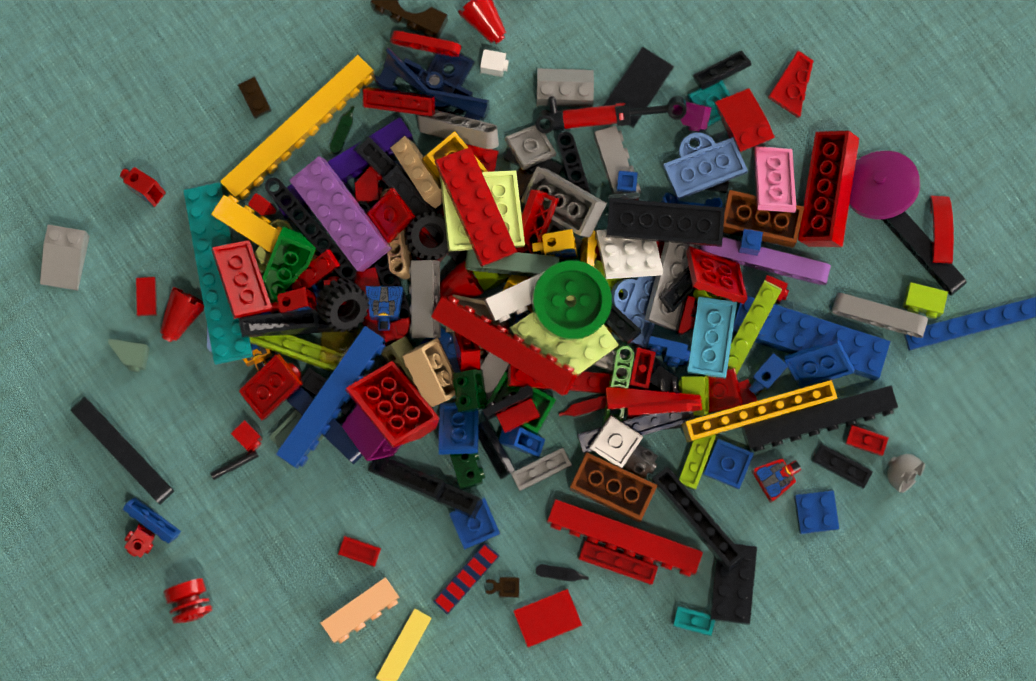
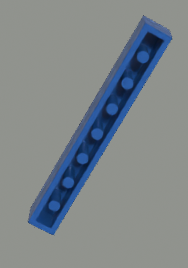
[276,326,386,469]

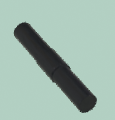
[210,450,259,480]

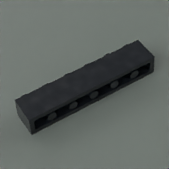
[652,466,744,572]

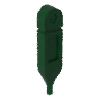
[330,106,355,154]

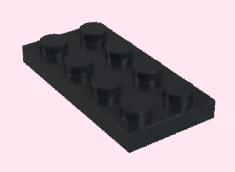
[710,544,757,625]

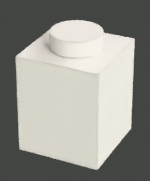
[480,50,509,77]

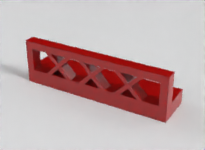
[515,189,559,255]

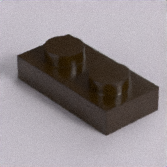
[238,77,271,119]

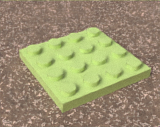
[440,171,525,251]
[510,296,619,375]

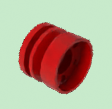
[163,578,213,624]

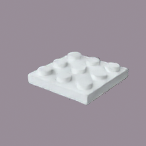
[596,230,663,279]

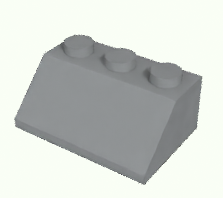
[537,68,594,107]

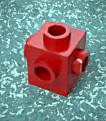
[124,524,155,558]

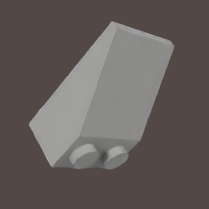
[40,225,90,291]

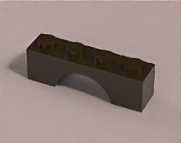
[371,0,448,39]

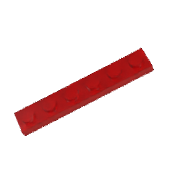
[508,366,620,394]

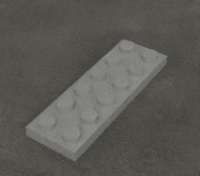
[645,242,700,331]

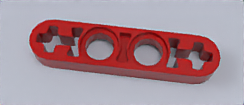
[390,31,462,57]

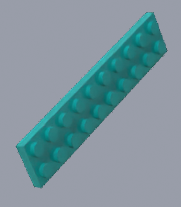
[183,182,253,365]

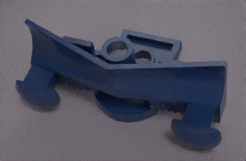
[373,48,490,121]

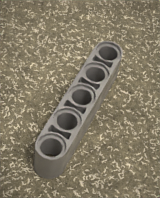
[417,110,499,149]
[831,293,928,338]

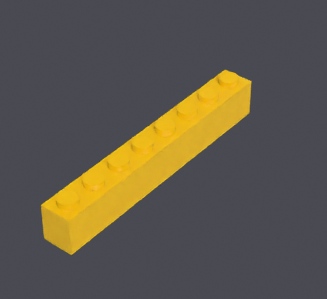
[681,380,837,442]

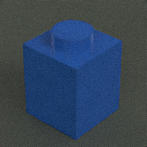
[739,229,763,256]

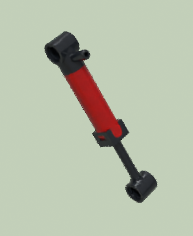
[536,96,687,133]

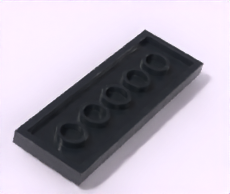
[606,198,725,247]

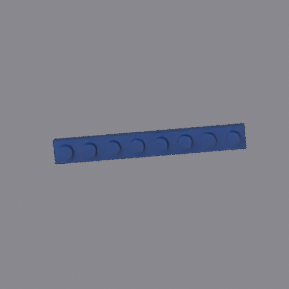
[904,297,1036,351]

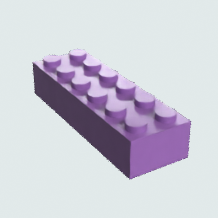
[289,156,392,272]

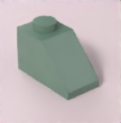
[108,339,150,372]

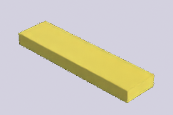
[376,609,432,681]

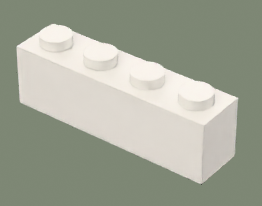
[484,271,545,323]

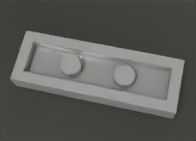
[511,448,571,491]

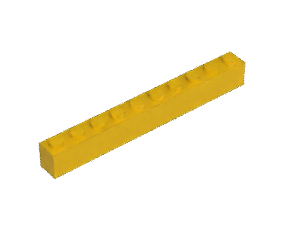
[220,55,374,202]

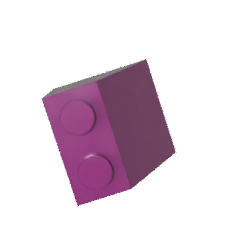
[342,404,401,461]

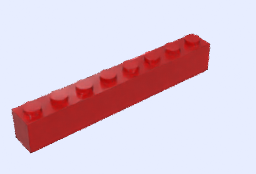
[431,295,578,395]
[547,499,703,577]

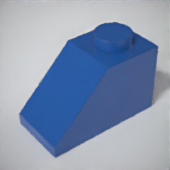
[499,427,545,457]

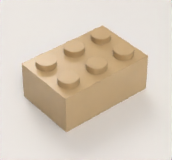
[402,338,456,407]

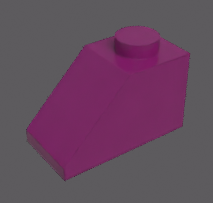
[673,101,712,132]

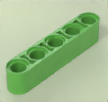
[602,344,634,426]

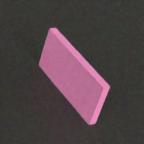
[754,146,796,213]

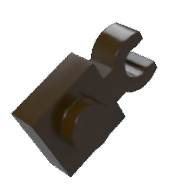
[486,577,519,598]

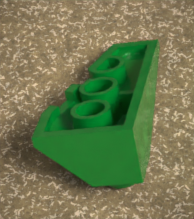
[262,226,316,303]

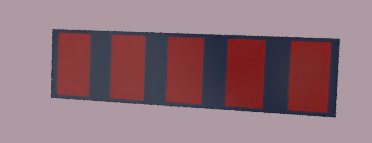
[433,543,500,615]

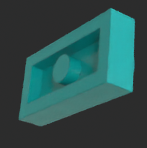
[673,607,715,636]

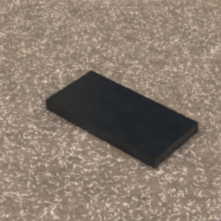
[603,47,674,128]

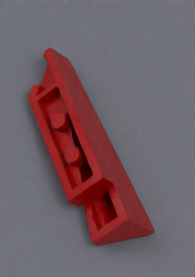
[606,387,702,416]

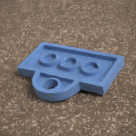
[663,133,748,200]
[611,276,656,349]

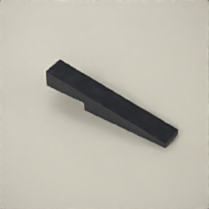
[353,136,441,211]
[239,309,355,338]
[368,457,483,519]

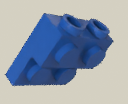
[646,336,690,368]

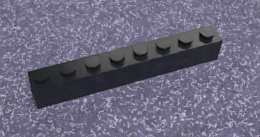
[741,385,898,452]

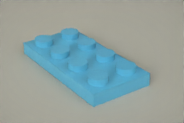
[687,297,737,379]

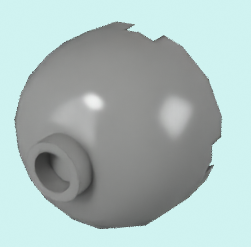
[887,454,925,493]

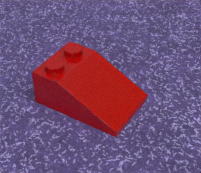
[715,88,775,153]

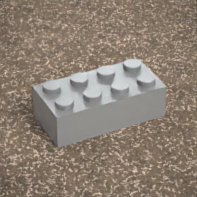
[521,167,607,237]

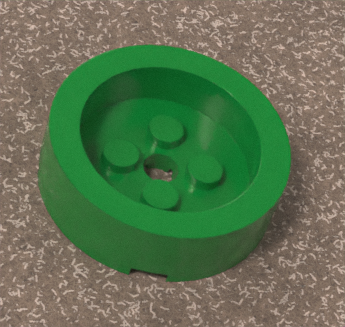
[532,260,612,340]

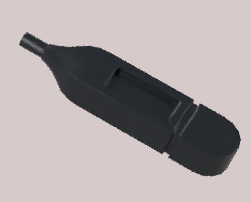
[536,564,589,582]

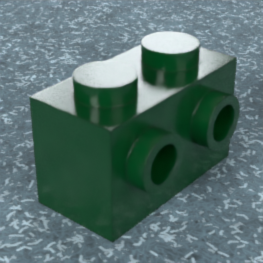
[453,370,487,412]
[450,453,485,490]

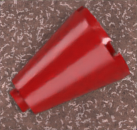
[458,0,506,44]
[440,261,483,299]
[160,287,204,342]

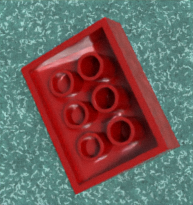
[346,361,439,448]

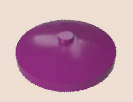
[849,150,920,219]

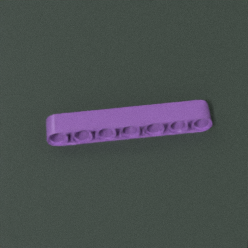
[700,237,831,285]

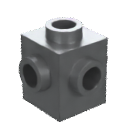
[625,444,658,479]

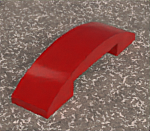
[930,195,954,264]

